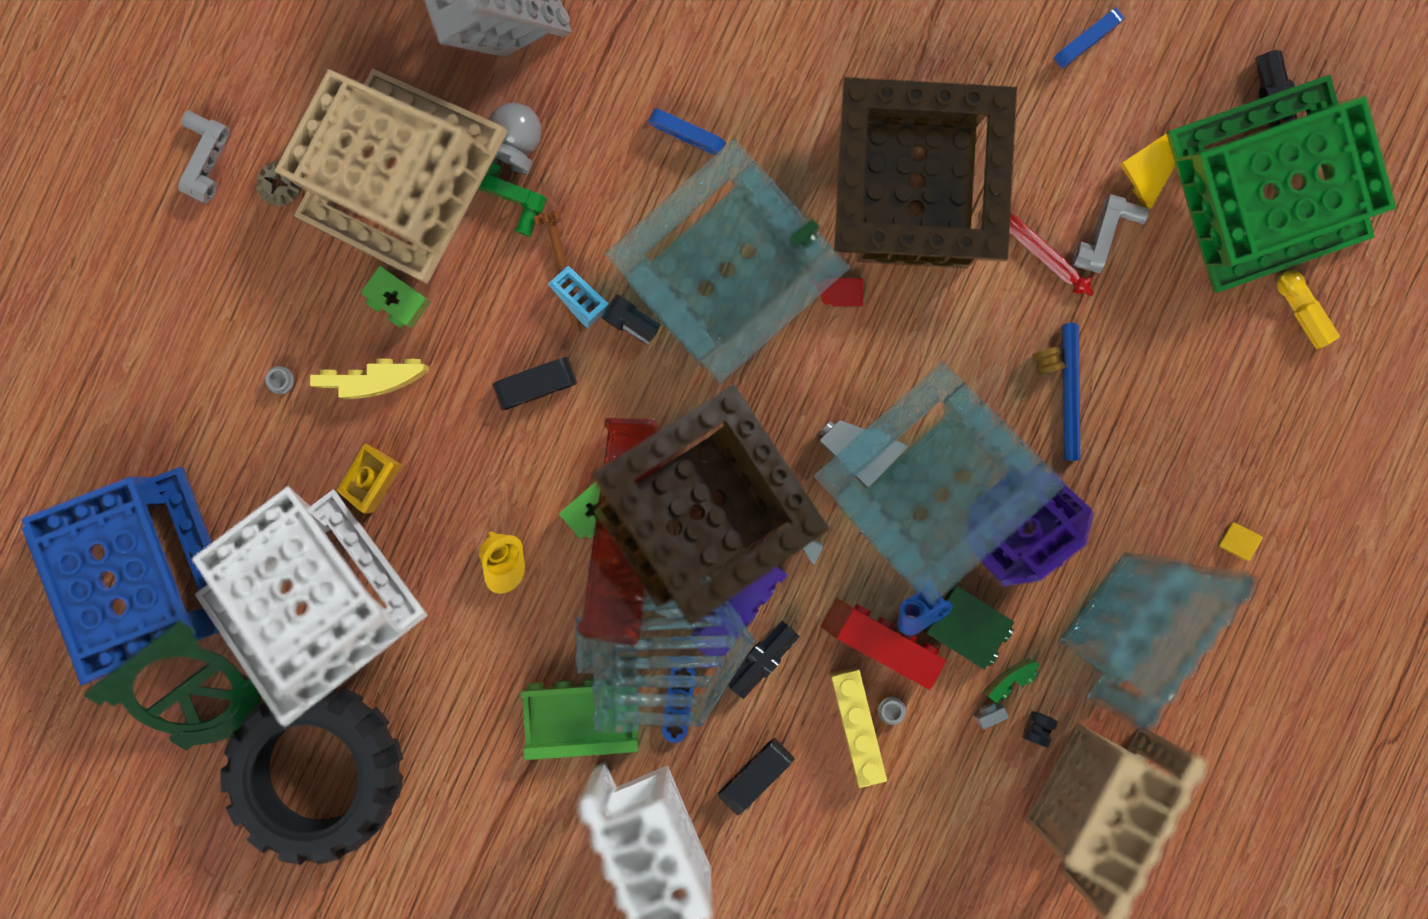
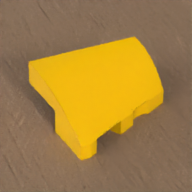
[1120,134,1176,209]

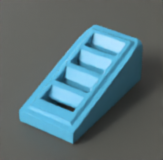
[548,266,609,328]

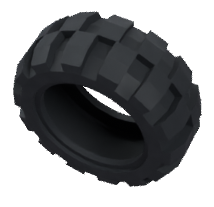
[220,688,404,865]

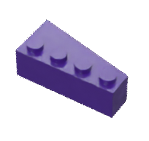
[690,566,787,664]

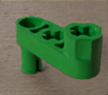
[478,161,548,237]

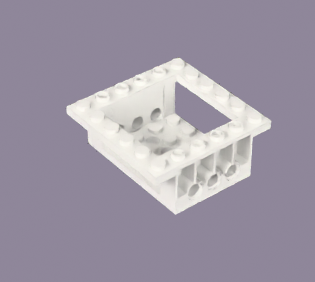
[192,486,428,727]
[578,761,711,919]

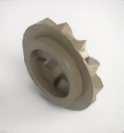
[255,161,301,206]

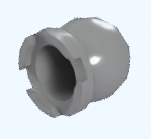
[488,102,542,175]

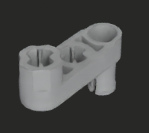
[178,110,230,204]
[1072,194,1149,274]

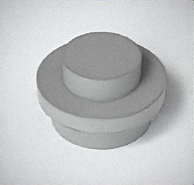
[265,366,294,394]
[877,696,906,725]

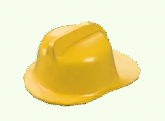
[478,531,525,594]

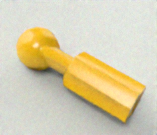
[1276,270,1340,349]

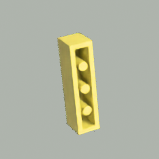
[829,666,887,788]

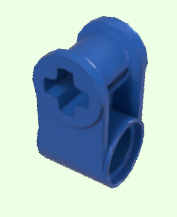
[897,584,953,635]

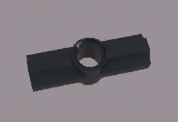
[1255,50,1298,128]
[726,620,800,700]

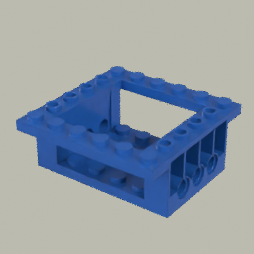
[21,467,220,686]

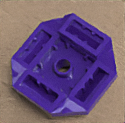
[967,471,1094,586]

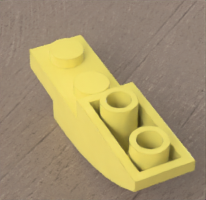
[310,359,429,399]

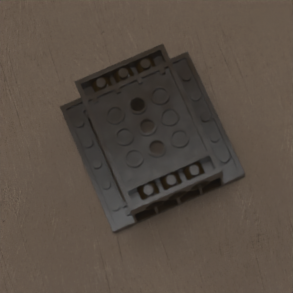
[833,77,1017,269]
[591,384,830,626]

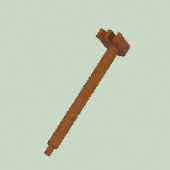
[534,210,581,332]

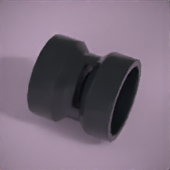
[1022,711,1058,748]

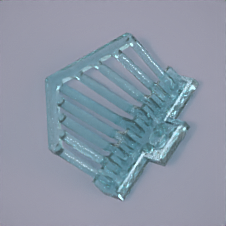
[575,558,754,733]

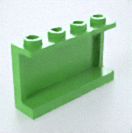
[520,676,639,760]

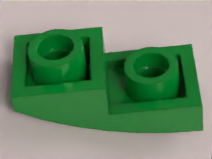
[983,658,1040,703]

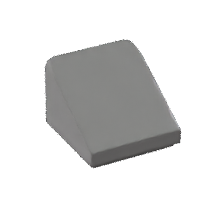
[802,540,823,565]

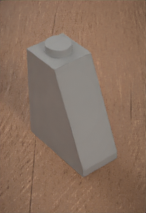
[818,420,908,488]

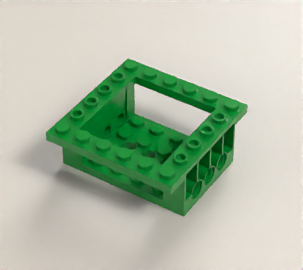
[1166,75,1397,293]

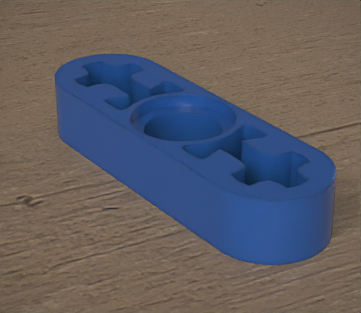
[1053,7,1125,69]
[647,108,726,156]
[662,660,696,743]

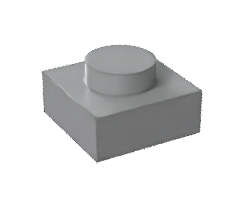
[974,702,1009,730]

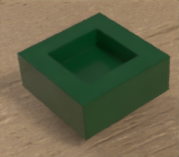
[788,218,820,250]

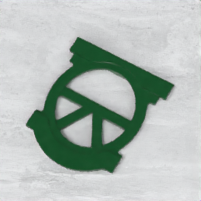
[84,620,261,750]

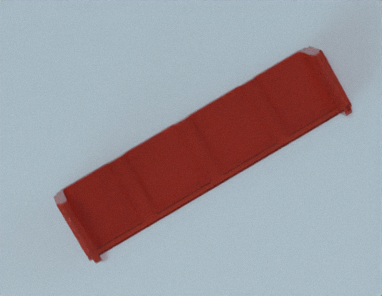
[576,418,661,646]

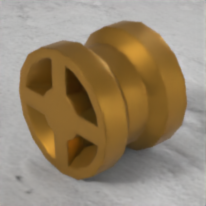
[1032,347,1065,376]

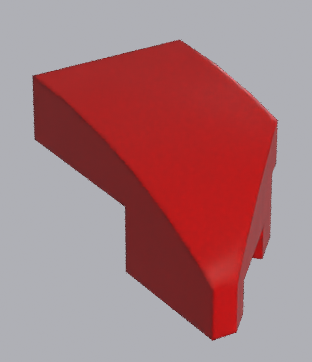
[806,278,863,308]

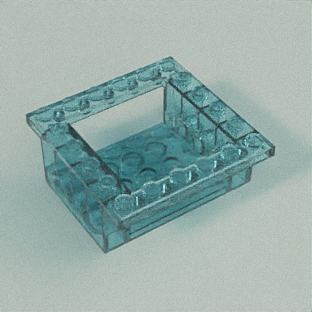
[605,138,850,384]
[814,362,1065,604]
[1059,552,1257,731]

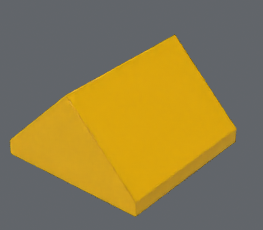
[336,443,402,513]

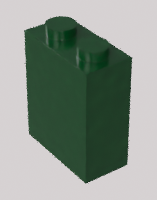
[923,584,1015,670]

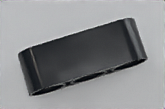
[492,357,577,411]
[717,738,795,816]

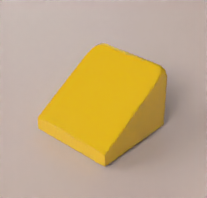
[1218,522,1263,561]

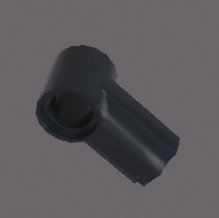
[601,294,661,345]

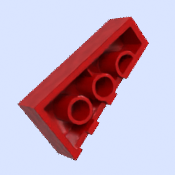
[820,598,946,690]

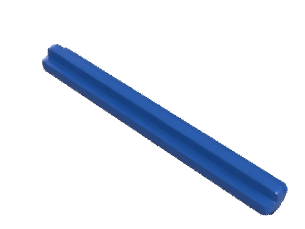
[1062,323,1081,461]

